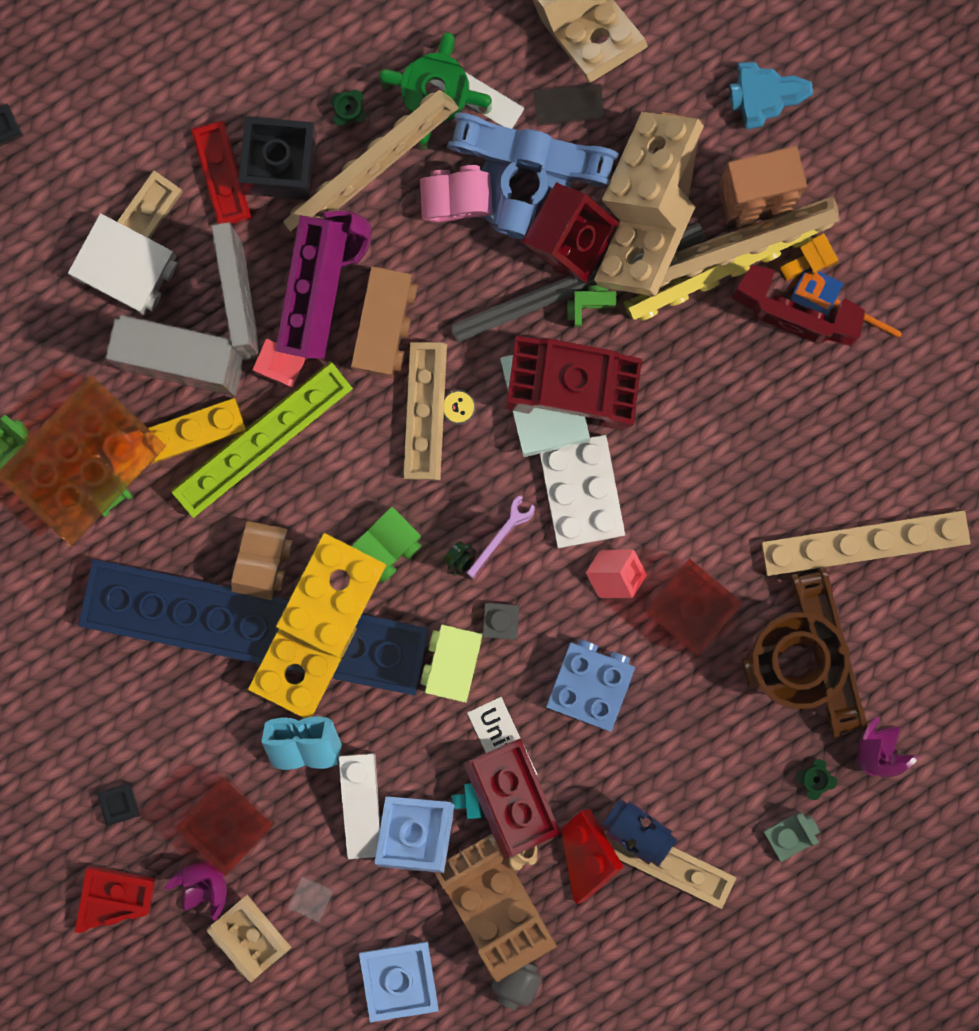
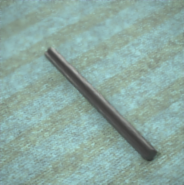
[451,223,705,342]

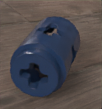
[601,798,677,867]

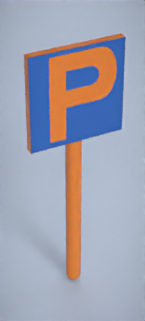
[790,268,902,337]

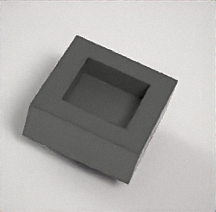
[483,603,519,640]

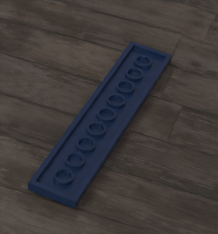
[78,559,429,696]

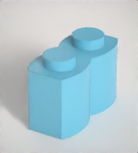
[261,716,342,770]

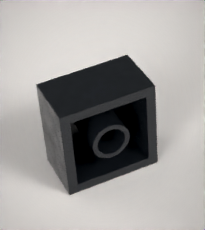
[238,116,317,200]

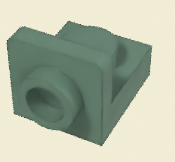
[763,811,820,862]

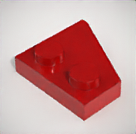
[561,809,624,904]
[75,865,156,933]

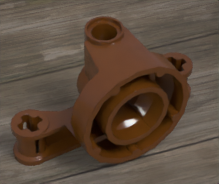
[742,567,868,738]

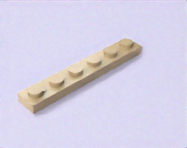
[283,90,459,234]
[660,196,839,288]
[761,510,971,576]

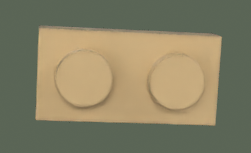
[117,171,183,239]

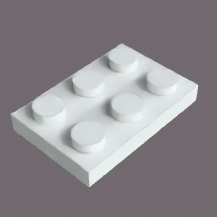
[540,435,625,549]

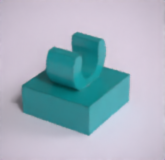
[452,783,485,819]

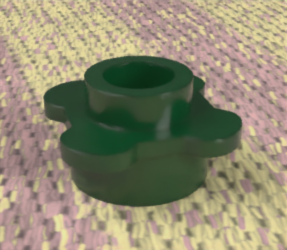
[330,90,367,126]
[444,541,476,576]
[796,759,837,800]

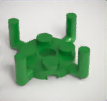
[379,32,492,151]

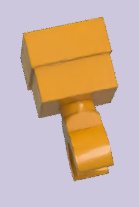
[780,233,839,281]

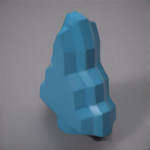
[729,62,813,130]

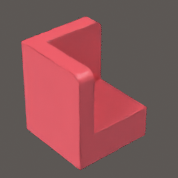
[253,339,305,390]
[586,549,647,598]

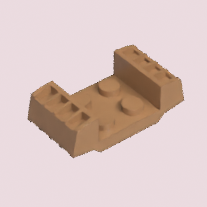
[434,834,557,982]

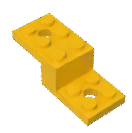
[248,533,387,718]

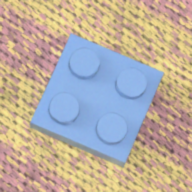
[375,796,454,873]
[359,941,439,1023]

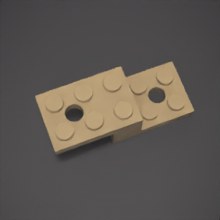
[533,0,648,83]
[594,112,704,297]

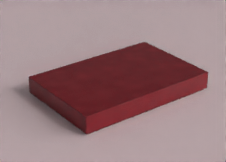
[463,738,561,860]

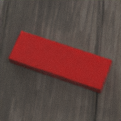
[191,120,252,225]

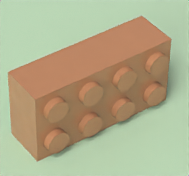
[717,146,807,229]

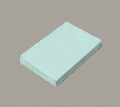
[500,355,590,457]

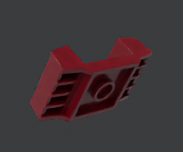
[731,265,865,346]
[506,336,642,430]

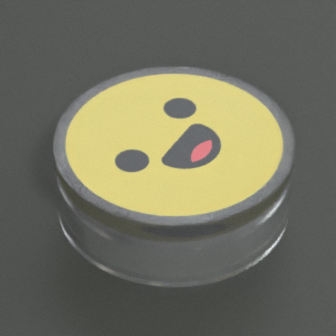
[444,390,476,425]

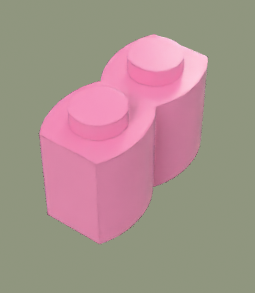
[420,165,493,222]

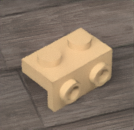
[207,895,292,982]

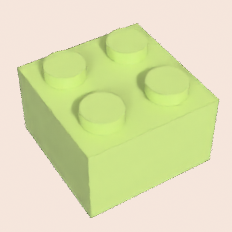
[420,625,483,702]

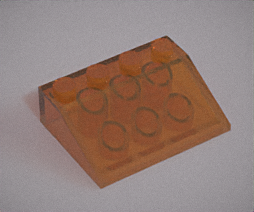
[0,375,167,547]

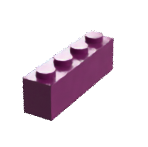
[275,215,349,359]

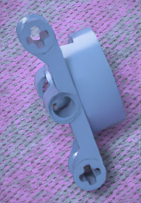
[447,113,619,239]

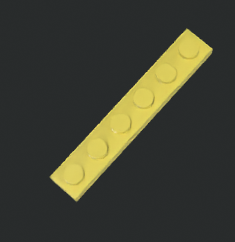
[622,230,819,321]

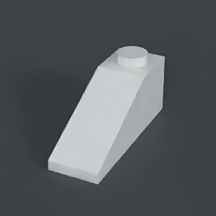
[339,753,380,859]

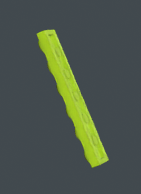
[171,361,353,518]

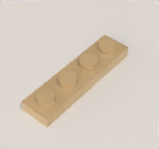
[404,342,447,480]
[604,830,736,909]

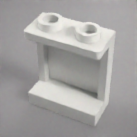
[68,213,178,316]

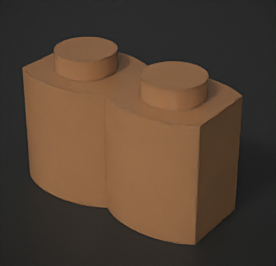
[231,521,293,600]

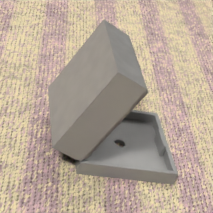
[106,222,261,397]

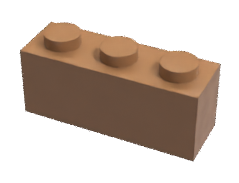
[351,266,418,379]

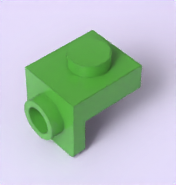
[567,285,616,329]
[0,414,30,476]

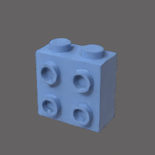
[546,639,635,732]

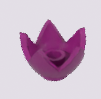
[323,210,372,267]
[857,716,919,777]
[164,860,227,921]

